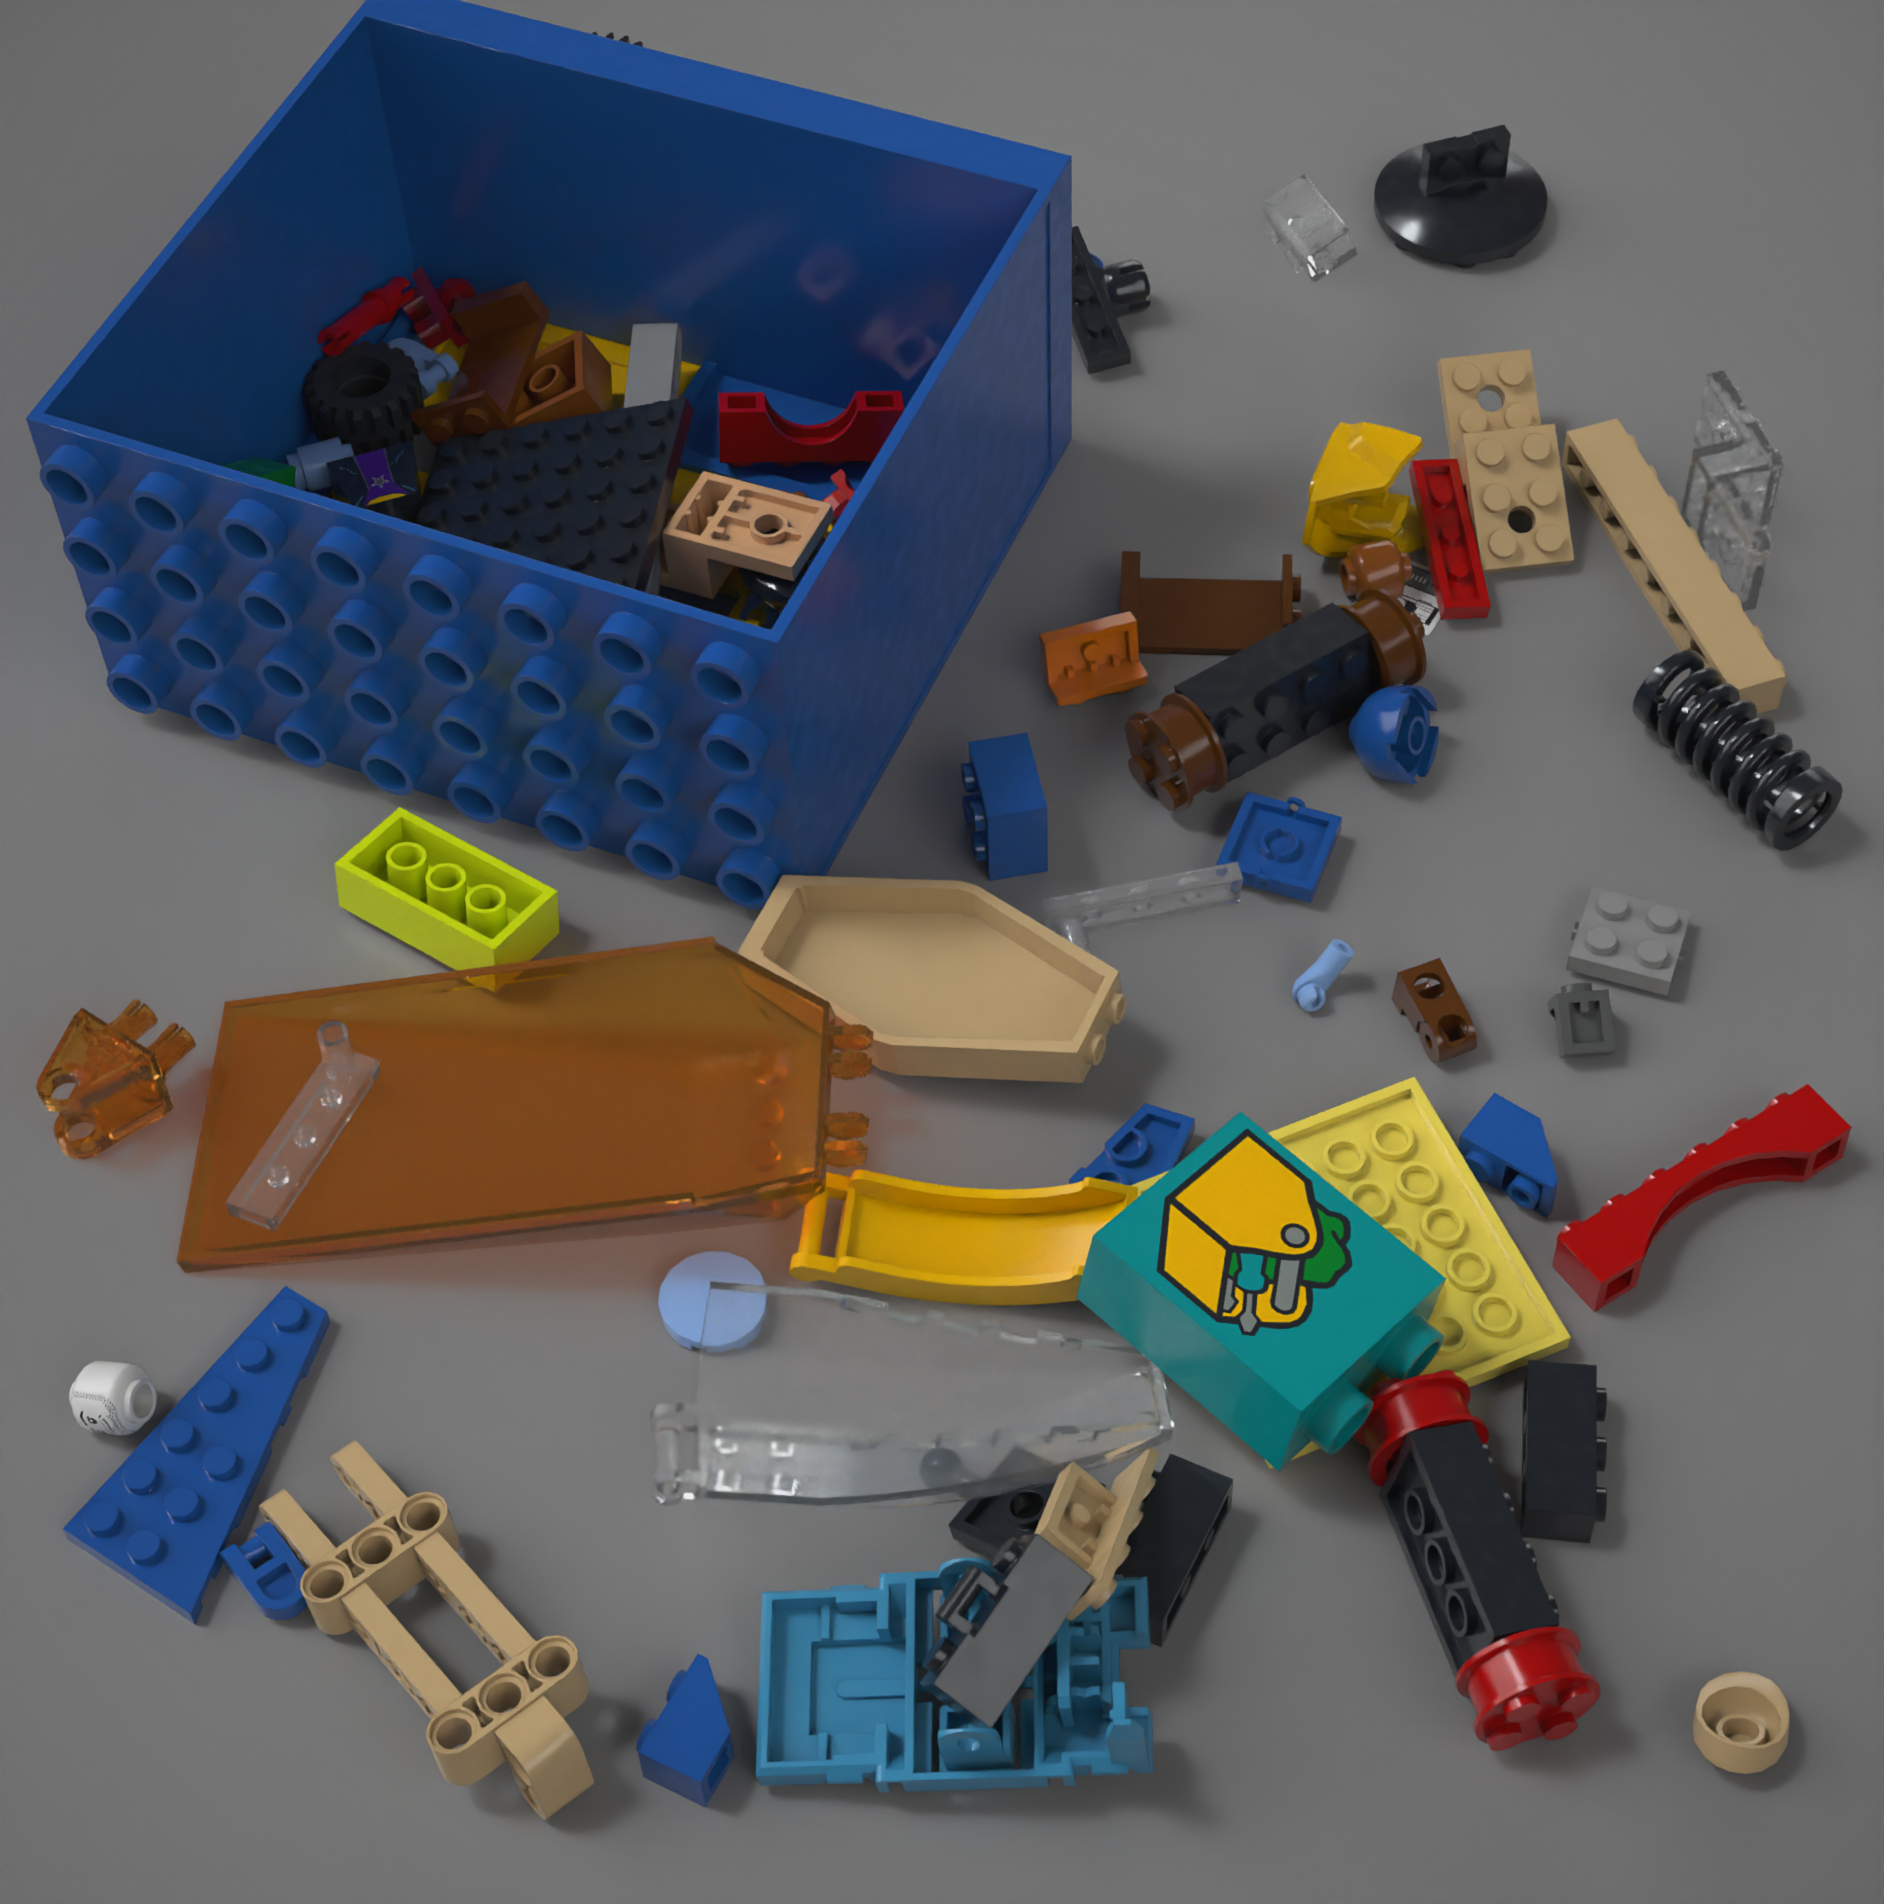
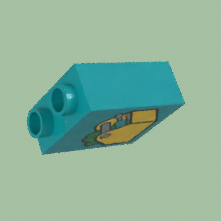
[1076,1111,1446,1471]

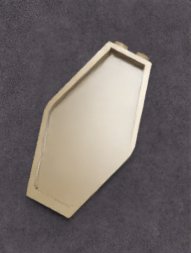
[738,875,1127,1083]

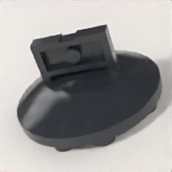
[1373,124,1548,268]

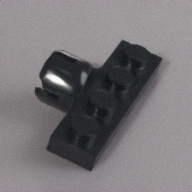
[1072,226,1150,374]

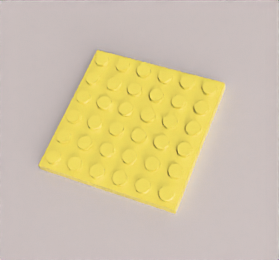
[1130,1077,1571,1469]

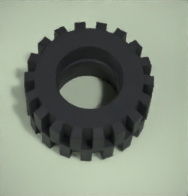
[305,341,425,455]

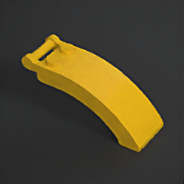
[789,1169,1138,1305]

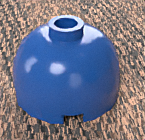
[1349,685,1439,785]

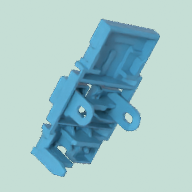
[756,1558,1154,1793]

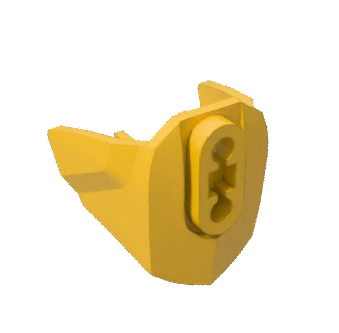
[1302,422,1424,557]

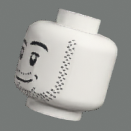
[69,1361,157,1435]

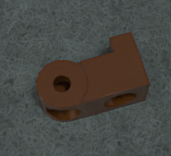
[1391,958,1477,1063]

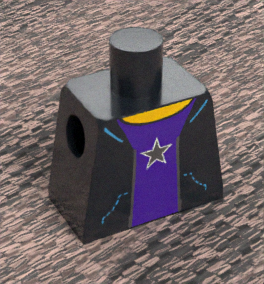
[326,441,422,523]

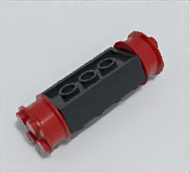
[1354,1370,1601,1751]

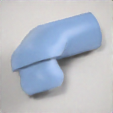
[1292,939,1354,1012]

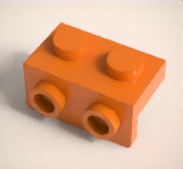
[1039,611,1148,706]

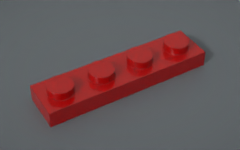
[1408,459,1491,620]

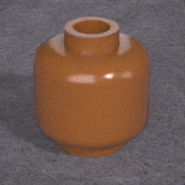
[1339,539,1412,601]

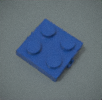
[1215,792,1342,903]

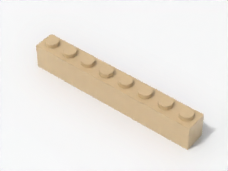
[1562,418,1787,714]

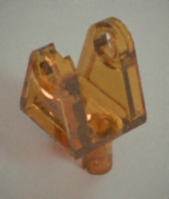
[36,999,196,1159]

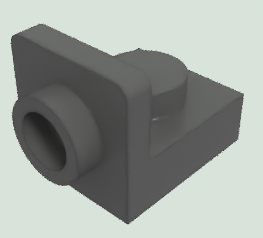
[1548,983,1616,1059]

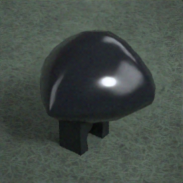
[739,563,810,630]

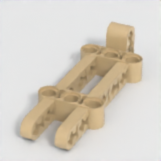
[259,1440,595,1821]

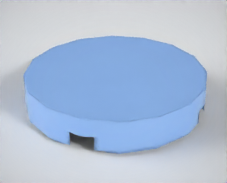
[658,1251,768,1353]

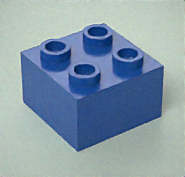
[961,732,1048,881]

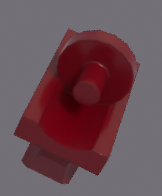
[402,267,476,350]

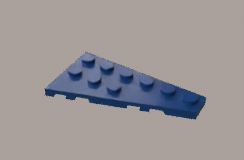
[63,1286,331,1624]

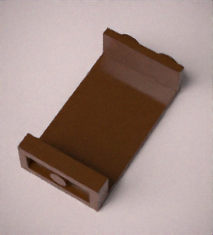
[410,281,550,448]
[1120,551,1302,655]

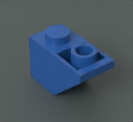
[1458,1092,1558,1218]
[636,1654,735,1807]

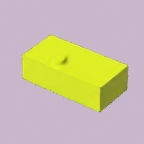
[334,807,560,992]

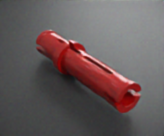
[317,276,414,356]

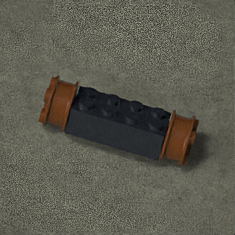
[1125,587,1427,811]

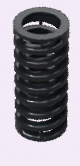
[1633,650,1843,851]

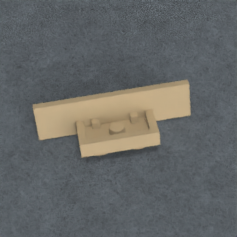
[1034,1446,1160,1621]

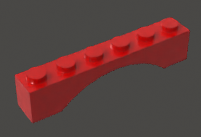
[1552,1084,1852,1312]

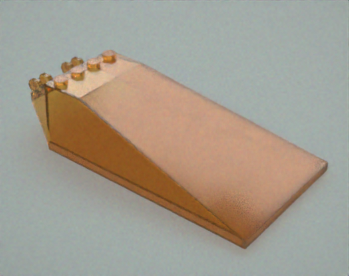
[176,936,873,1273]

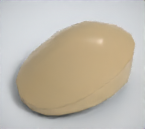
[1692,1671,1790,1774]

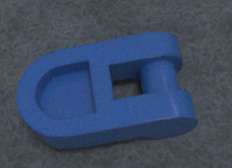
[219,1521,307,1620]

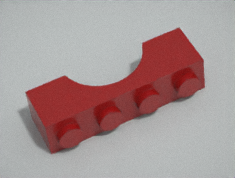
[718,391,904,467]

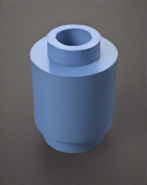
[286,437,354,492]

